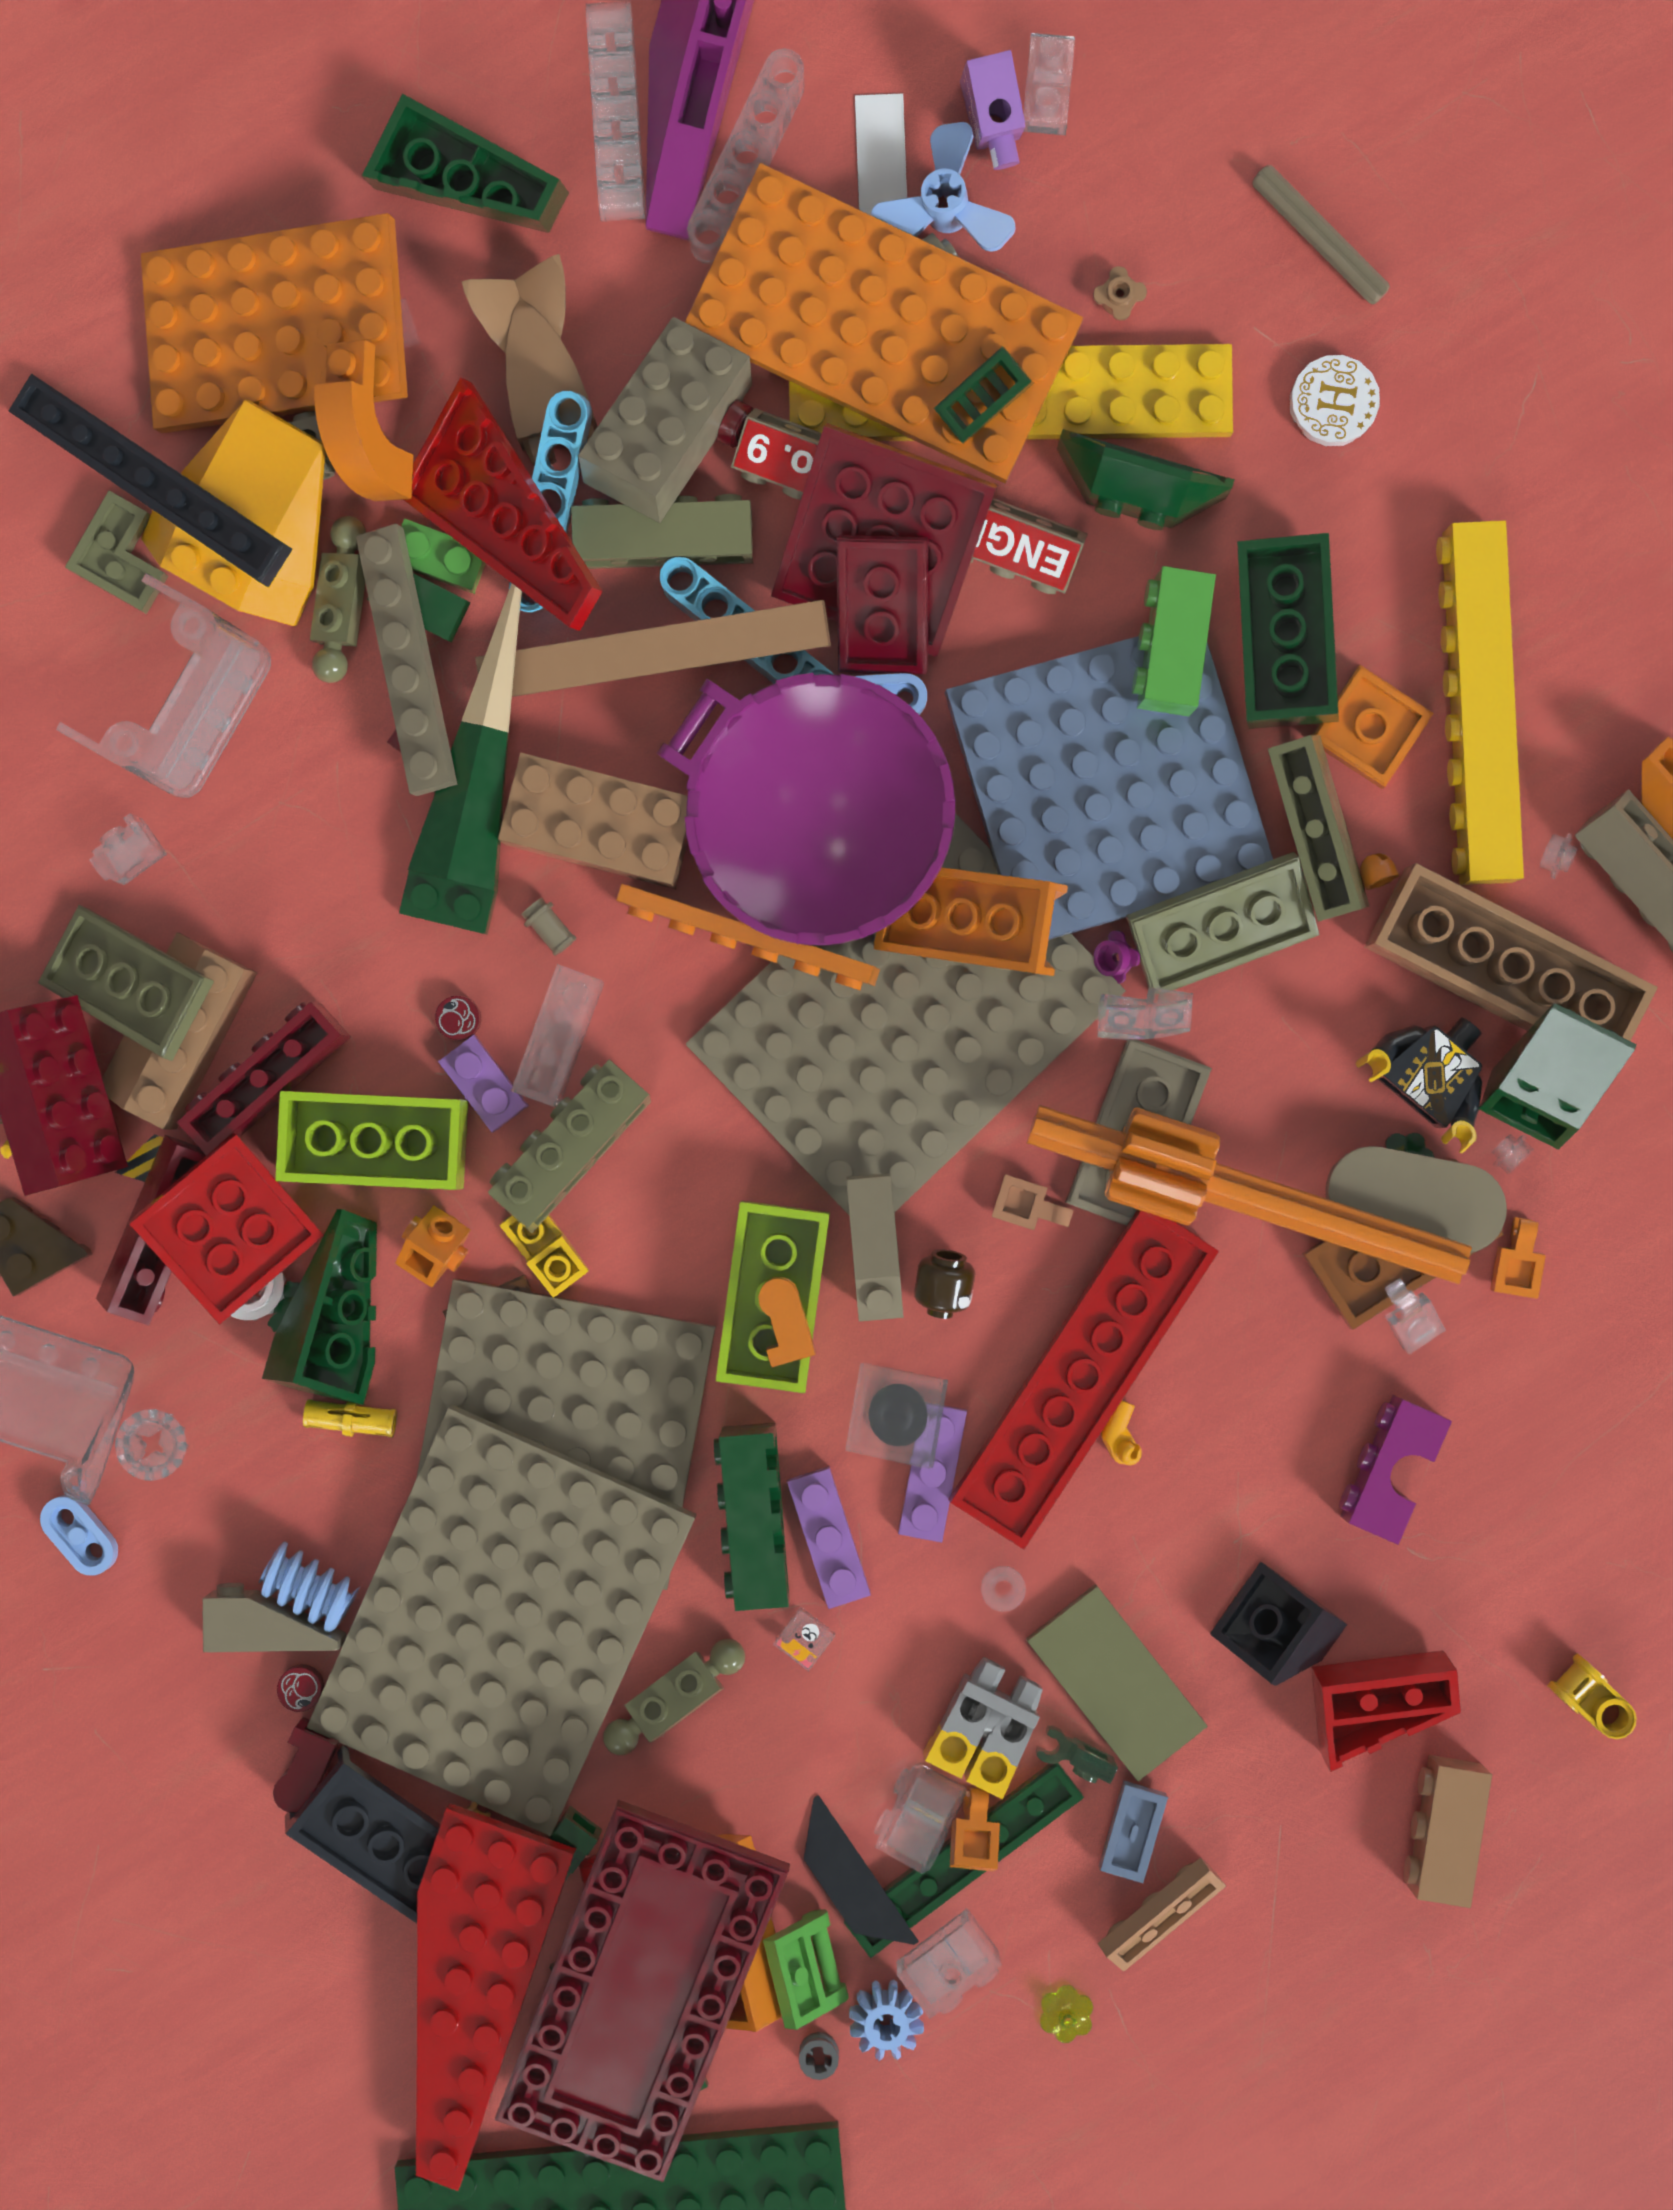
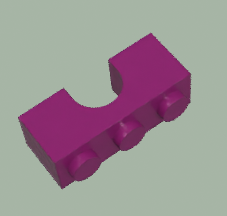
[1339,1395,1452,1545]

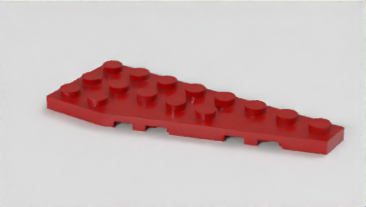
[416,1803,576,2191]

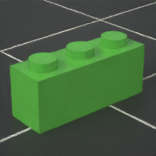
[1132,566,1216,717]

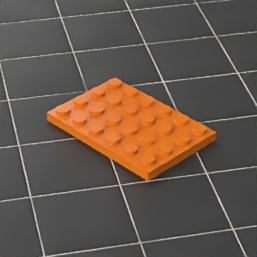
[141,213,408,433]

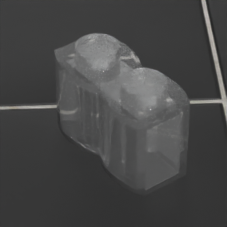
[874,1763,967,1873]

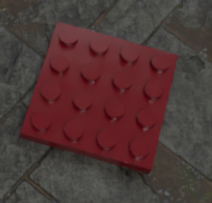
[771,423,998,657]

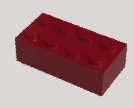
[0,995,128,1196]

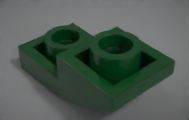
[367,573,471,643]

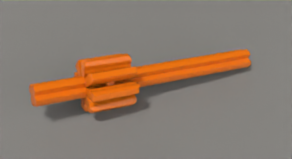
[1027,1105,1472,1284]

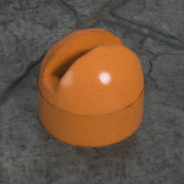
[1360,853,1399,890]

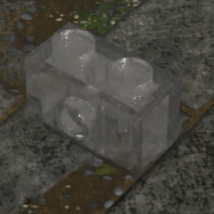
[896,1908,1002,2019]

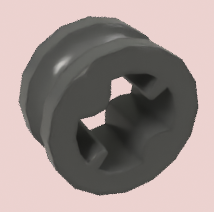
[799,2032,839,2080]

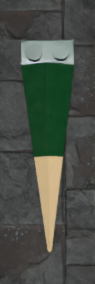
[399,583,522,935]

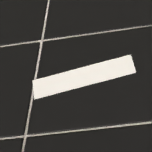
[855,94,907,215]

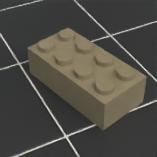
[578,317,752,523]

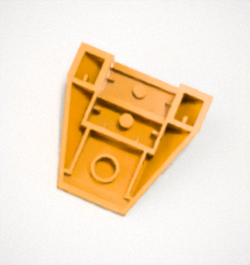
[141,400,326,626]

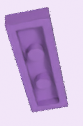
[898,1402,967,1543]
[787,1466,871,1609]

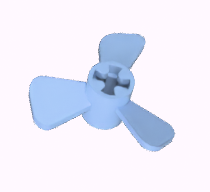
[871,122,1016,252]

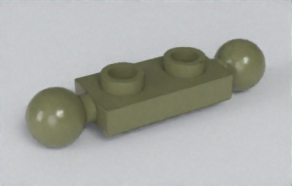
[310,516,366,683]
[603,1639,745,1755]

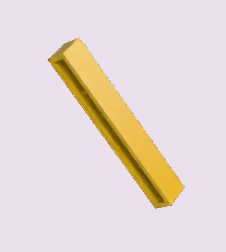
[1436,520,1524,885]

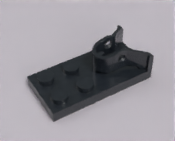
[285,1745,441,1924]

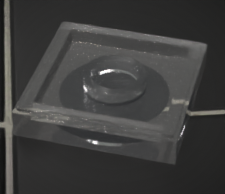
[845,1363,948,1469]

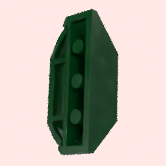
[1057,429,1235,530]

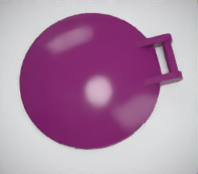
[656,673,955,945]

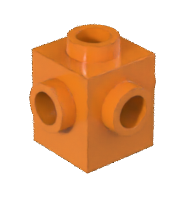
[395,1205,471,1288]

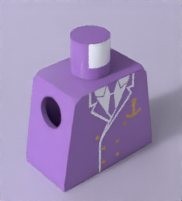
[960,50,1025,170]

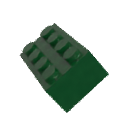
[1237,533,1339,729]

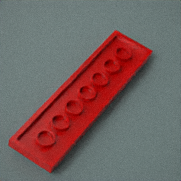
[948,1209,1219,1550]

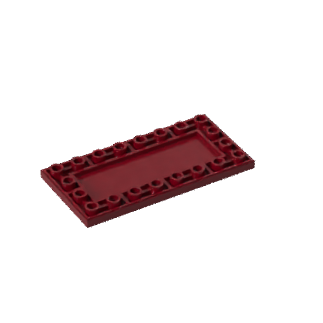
[495,1800,790,2182]

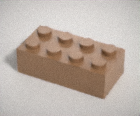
[498,753,688,889]

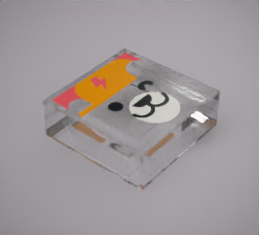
[773,1606,836,1672]

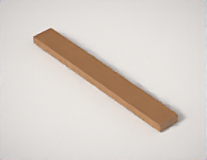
[475,600,831,697]

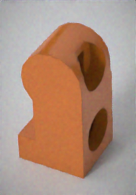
[758,1277,816,1368]

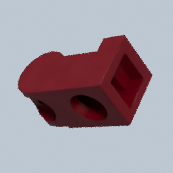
[273,1717,340,1812]

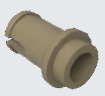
[521,898,577,956]

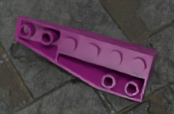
[646,0,754,241]

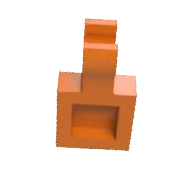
[1490,1217,1546,1299]
[949,1788,1000,1872]

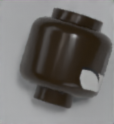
[914,1249,976,1319]

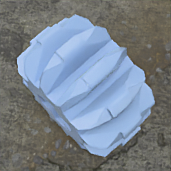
[849,1979,924,2061]

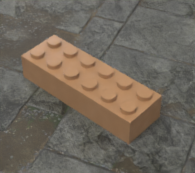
[1364,863,1658,1041]

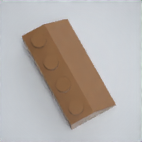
[102,932,257,1130]

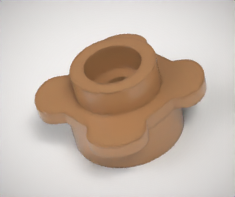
[1093,266,1147,321]

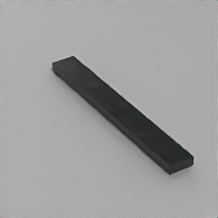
[8,374,293,588]

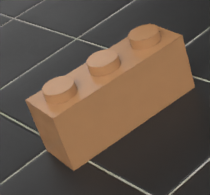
[1403,1755,1492,1908]

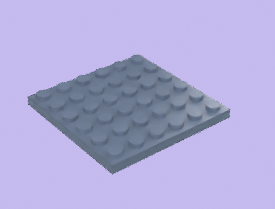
[944,636,1273,939]

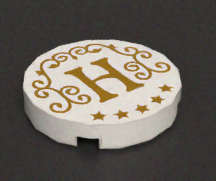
[1290,355,1380,446]

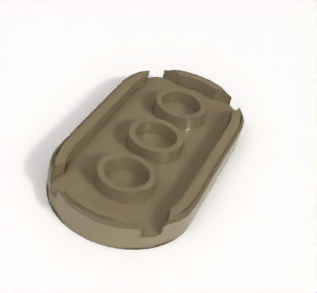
[1325,1146,1507,1253]

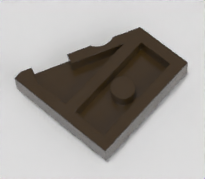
[0,1197,92,1297]

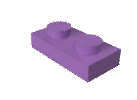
[438,1035,529,1132]

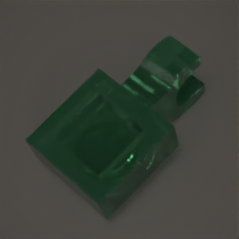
[1035,1726,1118,1784]

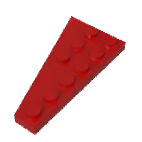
[403,377,603,631]

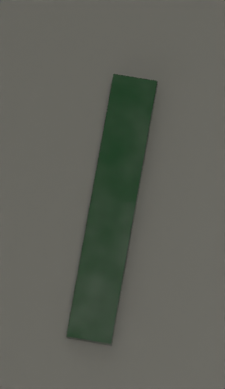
[844,1759,1084,1958]

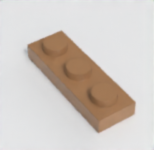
[1097,1857,1226,1971]

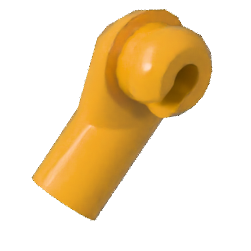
[1101,1400,1142,1466]

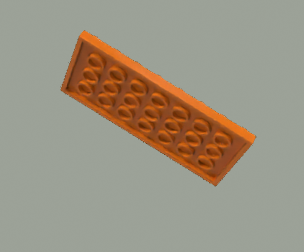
[685,163,1084,484]

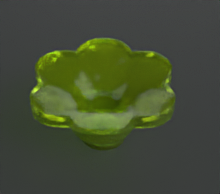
[1040,1985,1093,2043]

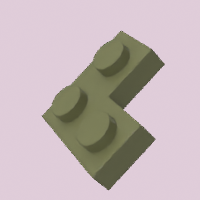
[65,491,168,614]

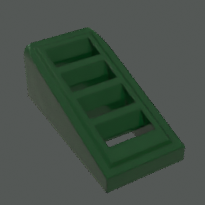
[934,346,1034,444]

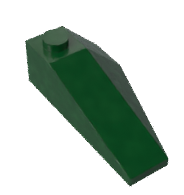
[262,1209,377,1405]

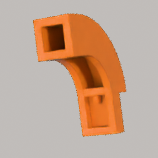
[314,340,413,501]

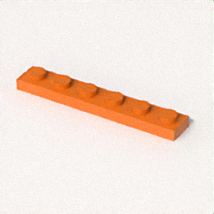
[616,884,880,991]

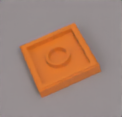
[1312,665,1434,789]

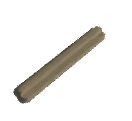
[1252,165,1390,304]

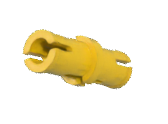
[303,1399,397,1438]

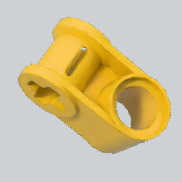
[1547,1653,1637,1739]

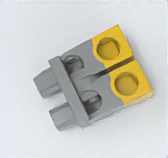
[923,1657,1043,1800]

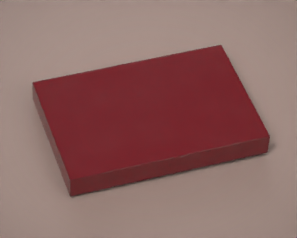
[837,535,928,674]

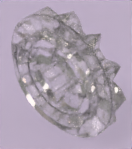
[115,1408,189,1481]

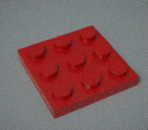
[128,1133,324,1325]

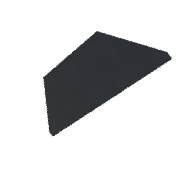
[804,1795,919,1945]

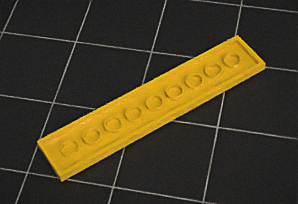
[789,344,1233,441]

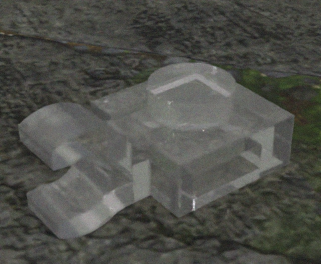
[1385,1278,1446,1355]

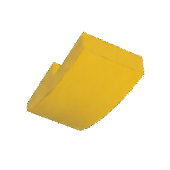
[499,1215,589,1298]

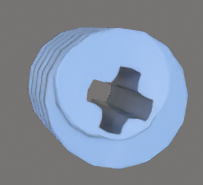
[259,1541,361,1633]

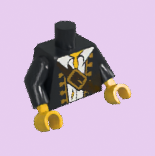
[1355,1017,1483,1153]

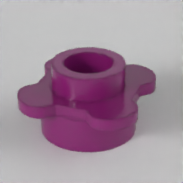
[1094,930,1140,984]

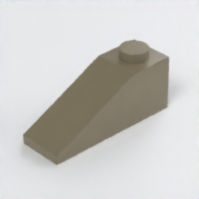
[846,1173,904,1322]
[203,1583,347,1652]

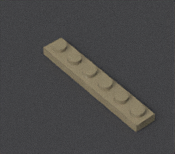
[356,524,458,796]

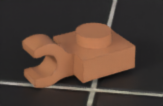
[992,1174,1074,1230]

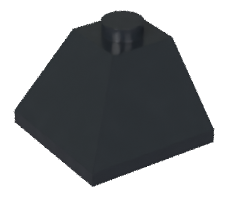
[1210,1562,1347,1686]

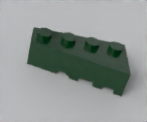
[362,94,569,233]
[714,1423,790,1611]

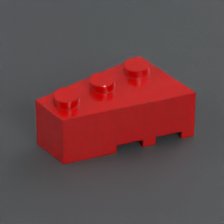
[1311,1650,1461,1772]

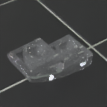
[1023,33,1075,135]
[1098,987,1194,1040]

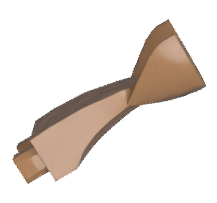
[461,254,598,466]

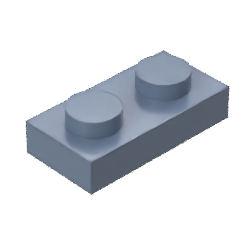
[1099,1780,1168,1883]

